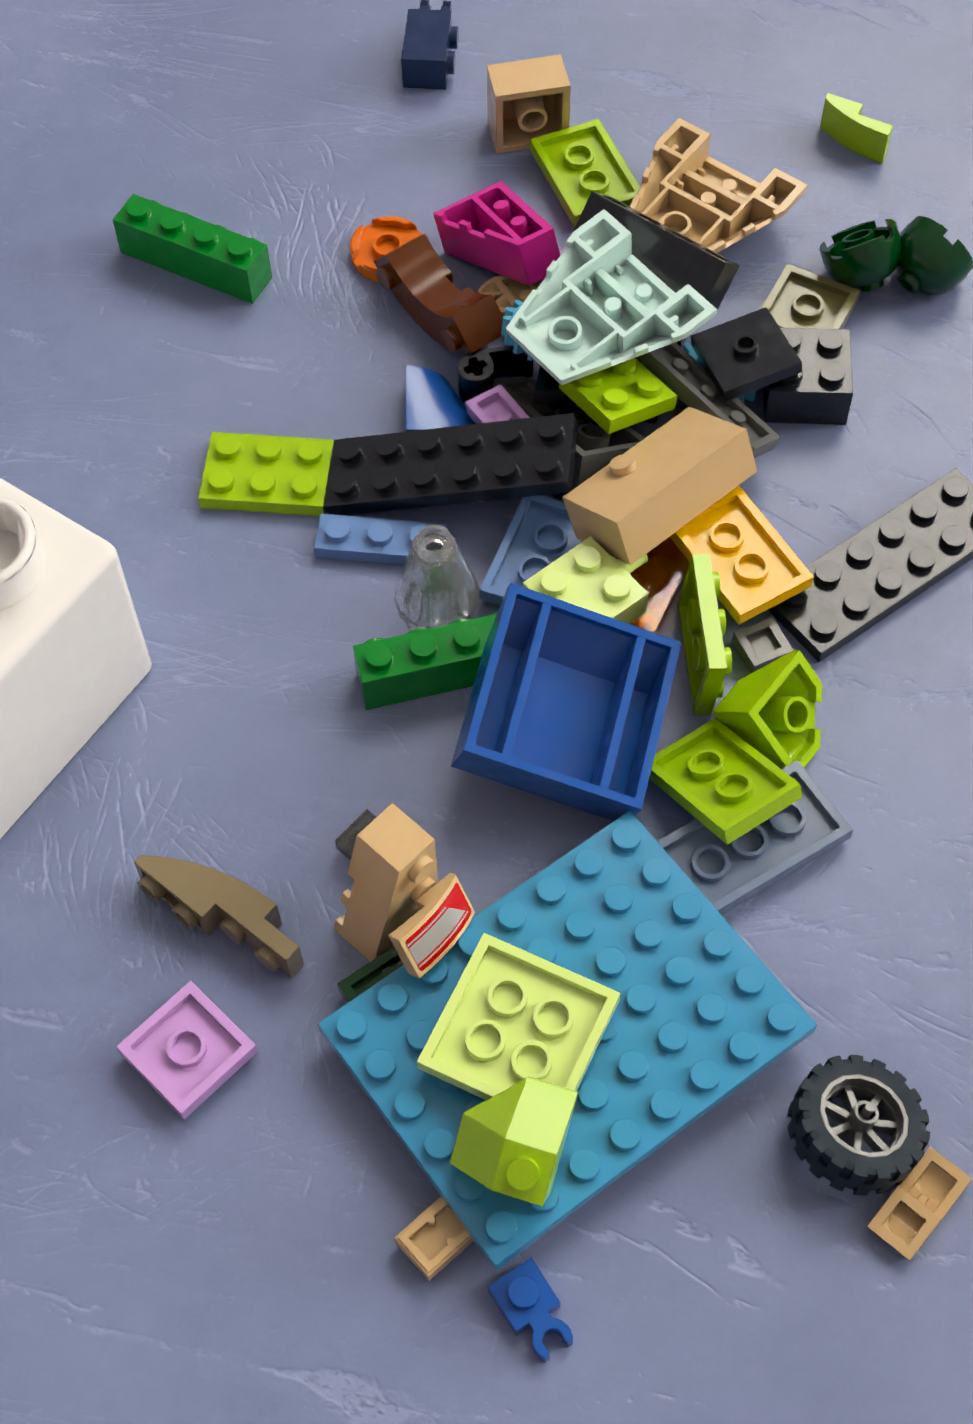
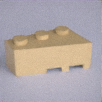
[334,803,438,962]

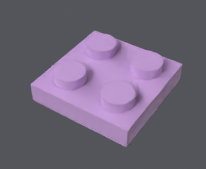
[116,980,258,1120]

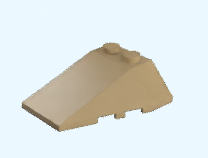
[630,118,807,253]

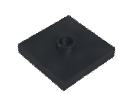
[691,307,802,401]

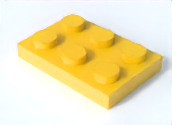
[670,486,814,625]

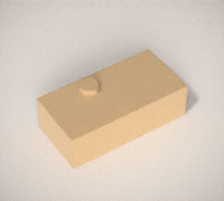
[562,407,758,565]

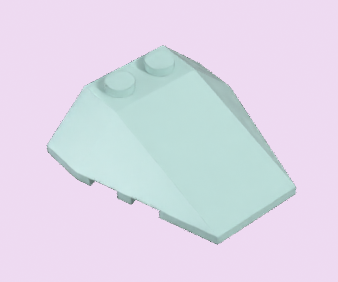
[506,209,717,385]

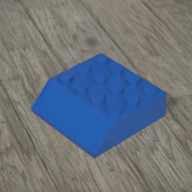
[451,583,682,821]

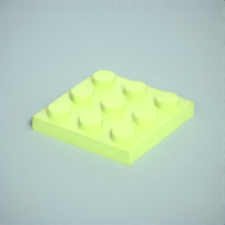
[417,933,620,1100]

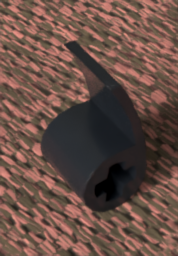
[457,346,533,404]

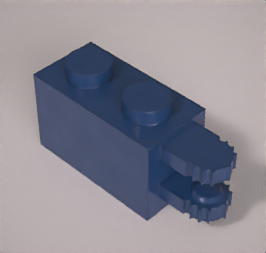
[401,0,459,90]

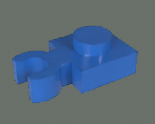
[488,1257,573,1363]

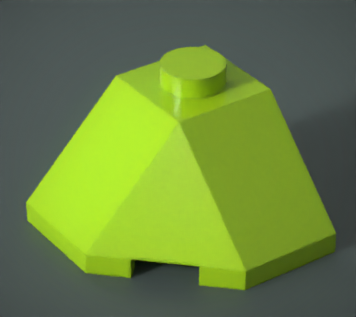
[712,650,823,769]
[450,1076,578,1207]

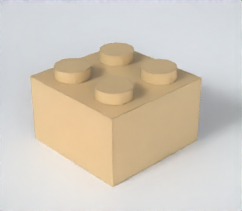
[487,54,571,154]

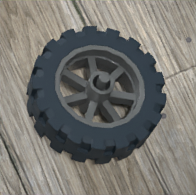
[787,1055,930,1195]

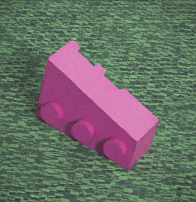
[433,181,560,286]

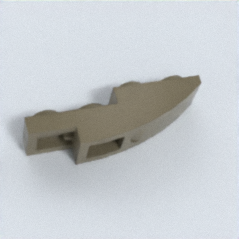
[134,855,304,979]

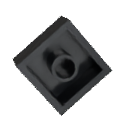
[763,328,853,425]

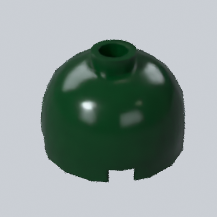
[896,216,973,295]
[819,219,902,292]

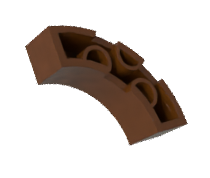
[374,234,503,354]

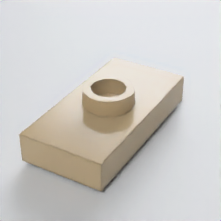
[394,1197,474,1281]

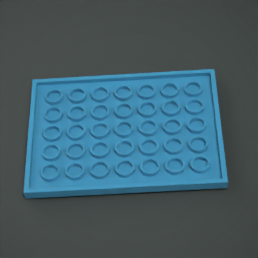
[318,811,817,1271]

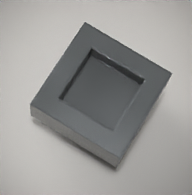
[732,616,793,673]

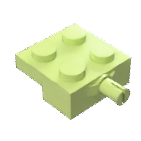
[523,536,648,624]

